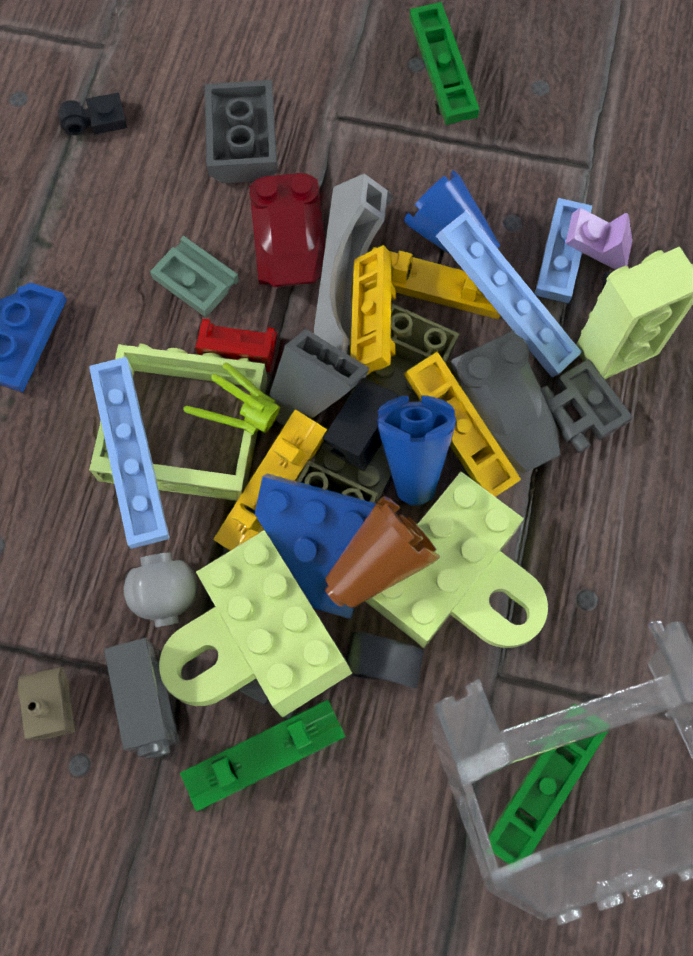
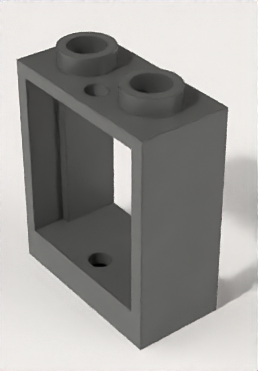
[104,638,180,759]

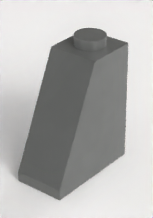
[269,329,369,426]

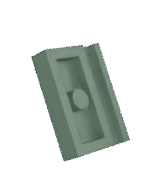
[150,236,239,317]

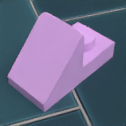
[565,208,632,270]

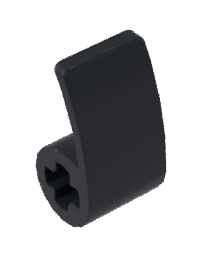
[345,632,424,688]

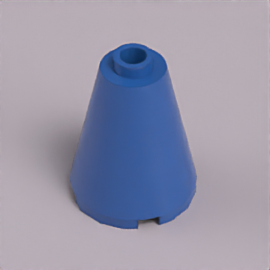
[404,170,501,256]
[377,395,456,506]

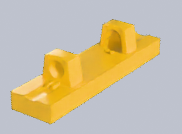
[350,245,396,375]
[372,247,500,320]
[403,351,521,497]
[213,409,327,551]

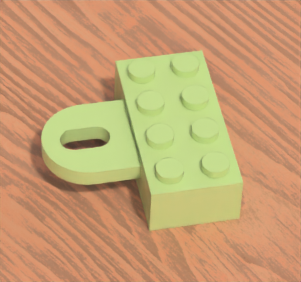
[576,246,693,379]
[365,472,548,648]
[159,530,352,717]

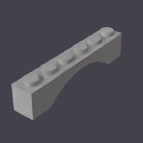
[313,173,388,386]

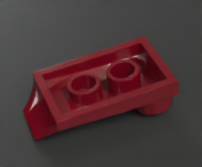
[249,173,325,287]

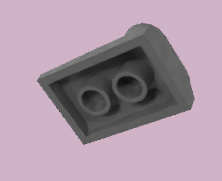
[204,80,278,183]
[445,330,561,473]

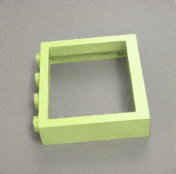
[89,343,267,501]

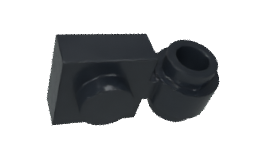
[58,92,127,136]

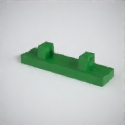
[409,2,480,125]
[180,700,346,812]
[482,703,610,872]

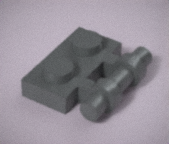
[541,359,633,453]

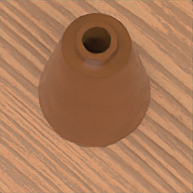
[325,496,440,608]

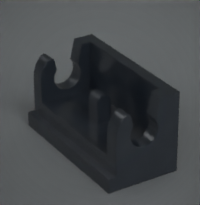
[323,378,399,472]

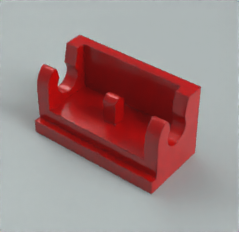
[195,318,278,372]

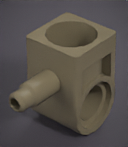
[18,667,75,741]

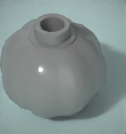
[123,553,198,628]

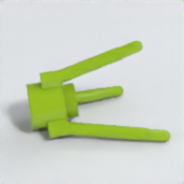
[183,362,280,435]

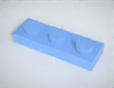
[534,198,592,303]

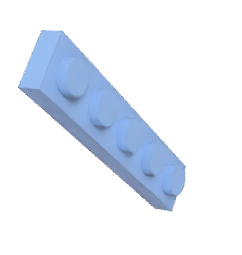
[436,211,582,377]
[89,357,170,549]

